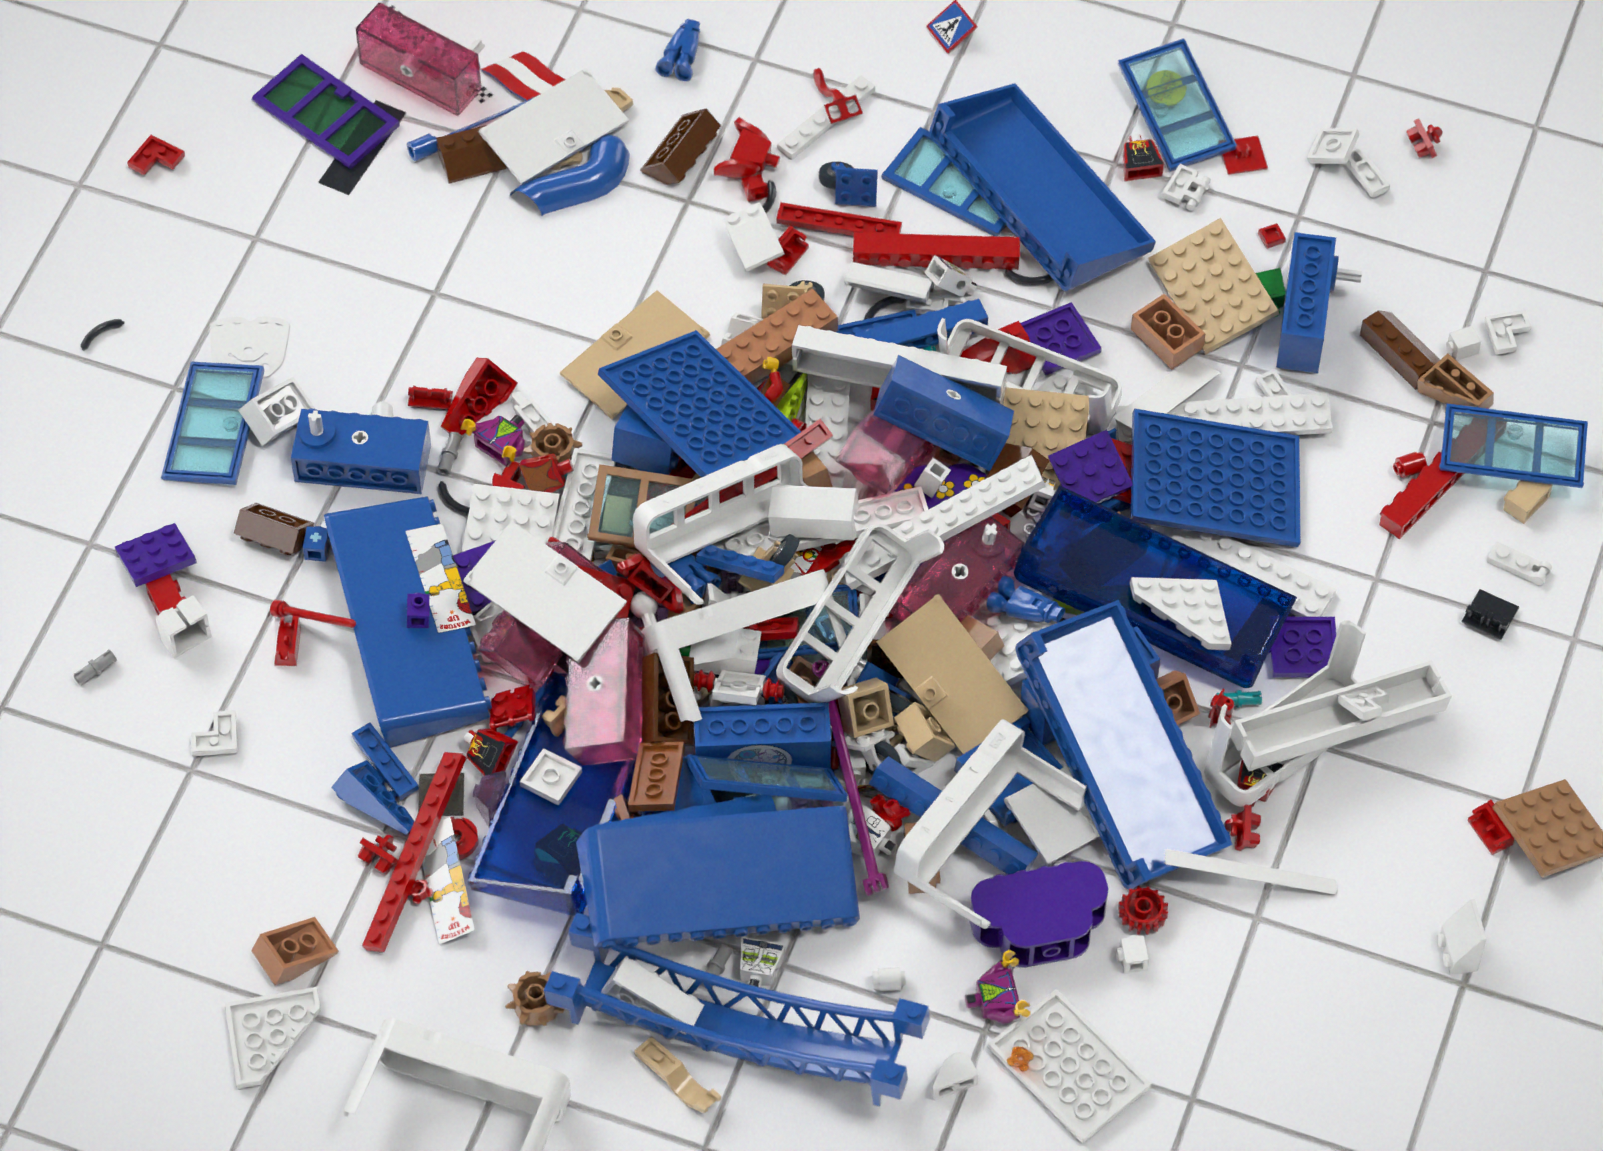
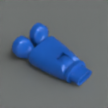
[655,19,700,82]
[667,554,722,604]
[986,576,1065,623]

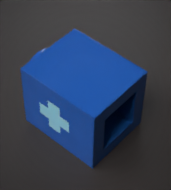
[303,526,330,562]

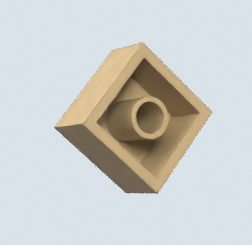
[838,678,894,738]
[894,702,955,762]

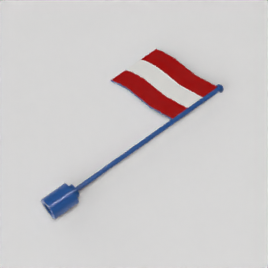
[407,51,566,161]

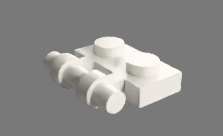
[1162,164,1211,211]

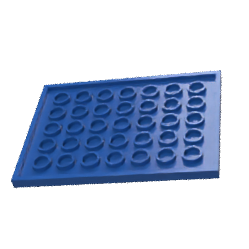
[597,330,801,478]
[1131,408,1301,548]

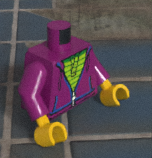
[460,415,525,467]
[965,950,1031,1024]

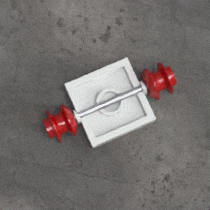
[694,669,784,706]

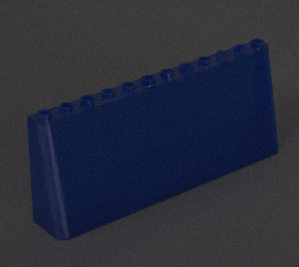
[1013,485,1297,688]
[467,672,642,916]

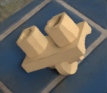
[542,693,583,737]

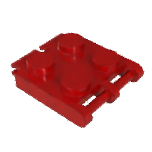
[490,685,536,731]

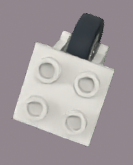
[832,729,901,776]

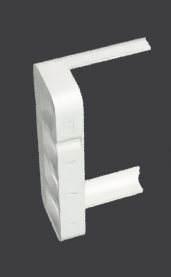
[937,318,1122,435]
[633,444,843,605]
[776,524,944,703]
[642,569,855,722]
[1204,620,1366,807]
[894,719,1086,929]
[344,1018,571,1151]

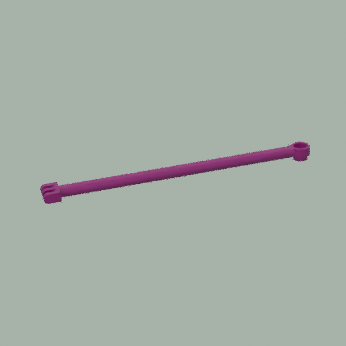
[812,659,889,896]

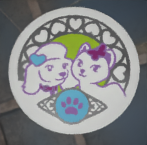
[728,745,792,777]

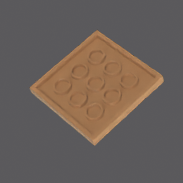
[1493,779,1603,878]

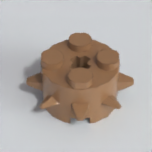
[523,423,582,462]
[505,971,565,1026]

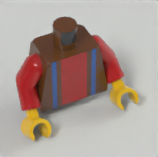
[757,357,790,407]

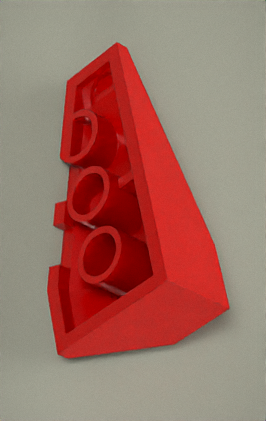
[440,357,518,436]

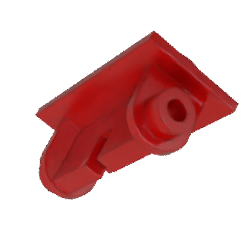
[408,385,453,409]
[1208,688,1234,728]

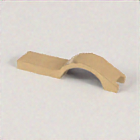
[634,1036,722,1114]

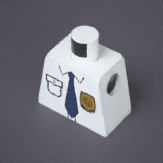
[849,805,898,858]

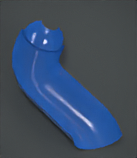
[510,135,630,216]

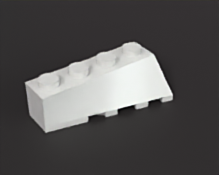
[601,957,704,1035]

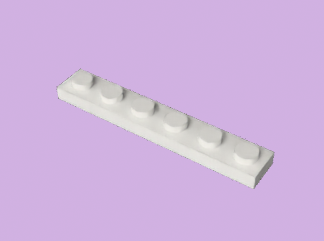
[777,75,876,160]

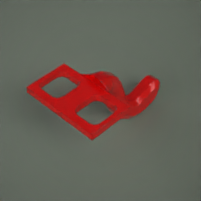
[813,68,863,124]

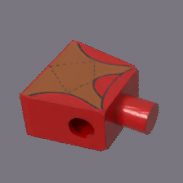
[519,454,574,493]

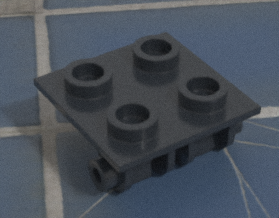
[1461,589,1519,640]

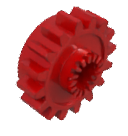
[1118,886,1168,935]

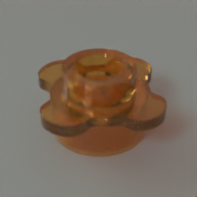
[1007,1046,1034,1072]

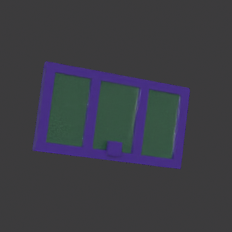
[252,53,400,169]

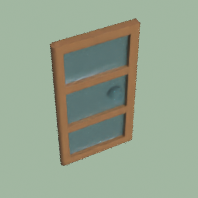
[587,464,708,557]

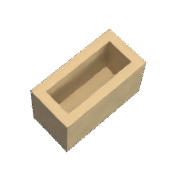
[1503,471,1553,524]

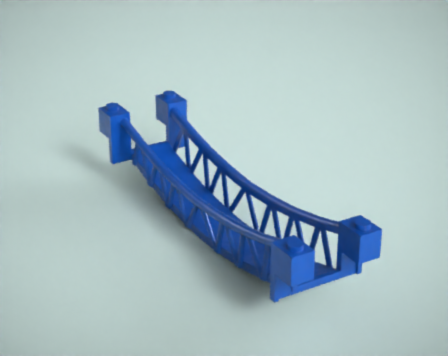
[544,912,930,1107]

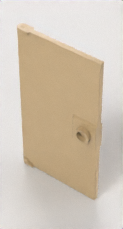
[560,290,710,419]
[877,594,1029,754]

